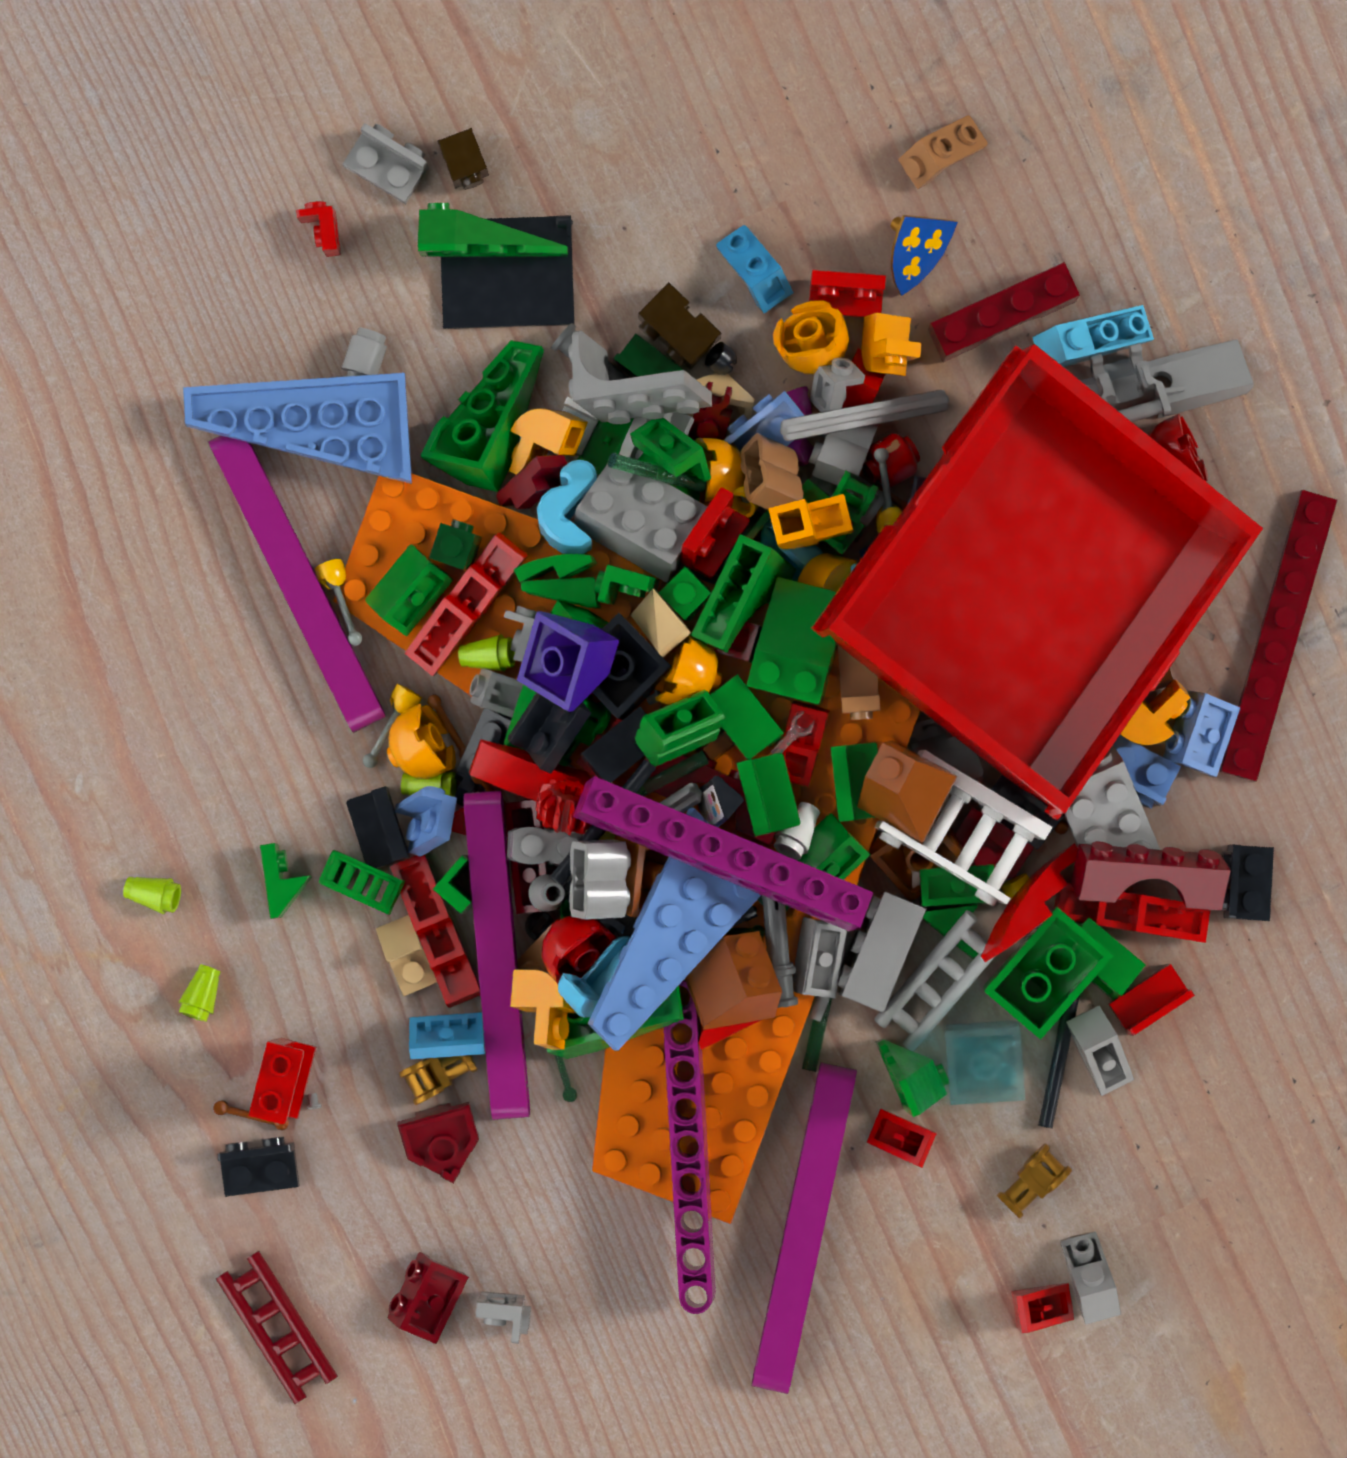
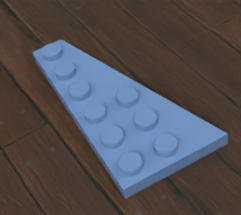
[183,373,412,484]
[588,808,761,1051]

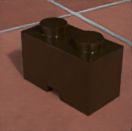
[638,282,722,370]

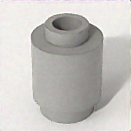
[341,327,387,377]

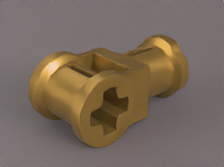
[398,1055,478,1106]
[996,1143,1072,1219]

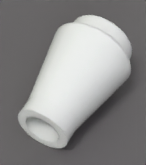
[774,802,820,860]

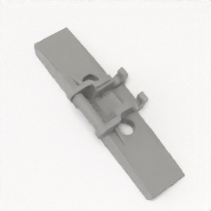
[1081,339,1254,422]

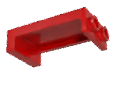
[248,1038,317,1124]

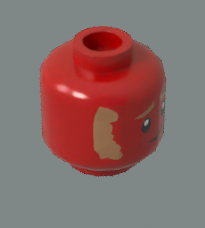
[863,433,920,488]

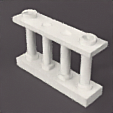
[874,750,1052,907]

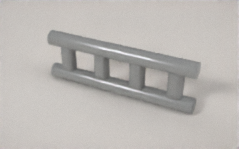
[874,910,996,1052]

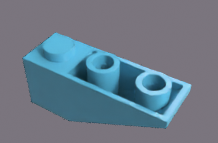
[1032,305,1154,367]

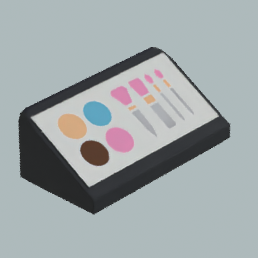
[698,775,744,827]

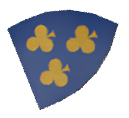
[890,215,958,296]

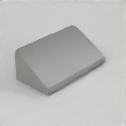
[793,917,847,999]

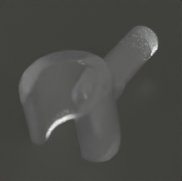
[771,710,815,754]

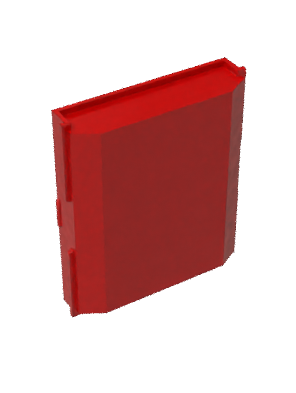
[811,344,1263,820]

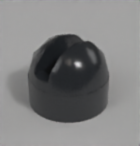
[705,342,737,375]
[525,912,554,940]

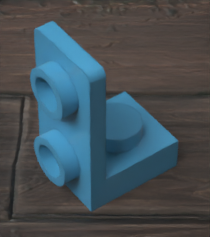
[716,225,794,313]

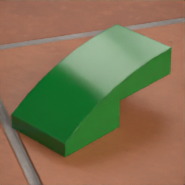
[513,554,597,583]

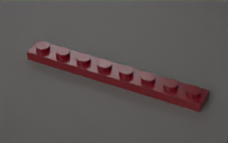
[1219,490,1337,782]

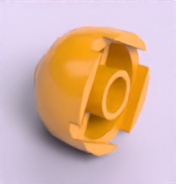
[773,301,849,375]
[695,438,745,507]
[655,634,722,705]
[387,704,456,779]

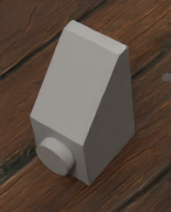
[1066,1006,1134,1096]

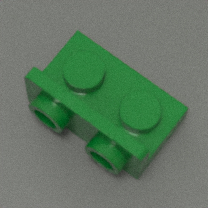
[594,565,660,605]

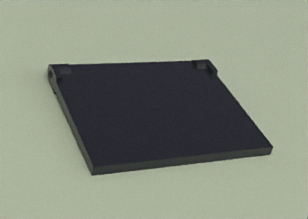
[441,215,575,329]

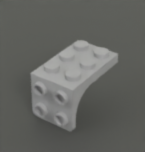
[568,331,712,424]
[1064,745,1160,850]

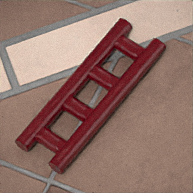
[216,1251,338,1405]

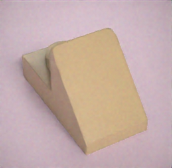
[376,915,437,997]

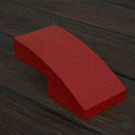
[779,700,830,787]

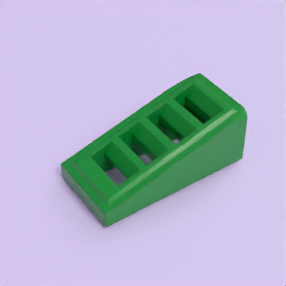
[521,577,601,609]
[319,850,405,915]

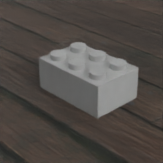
[574,453,707,583]
[837,892,926,1013]

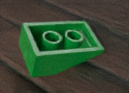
[746,577,838,705]
[983,906,1114,1040]

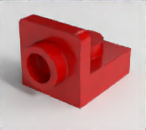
[296,201,341,257]

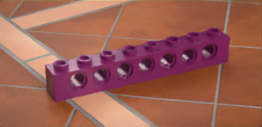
[573,776,874,931]

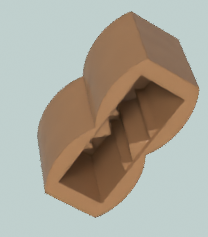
[740,433,804,510]

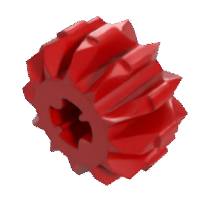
[535,778,591,835]

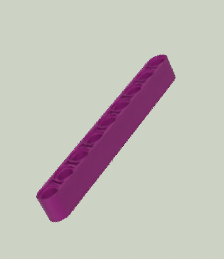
[208,435,386,733]
[464,790,530,1120]
[664,979,716,1314]
[751,1062,857,1394]

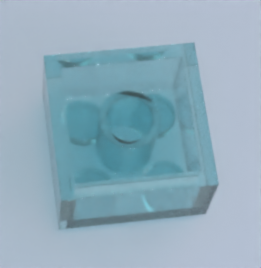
[945,1020,1026,1105]

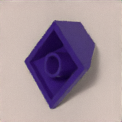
[517,611,619,712]

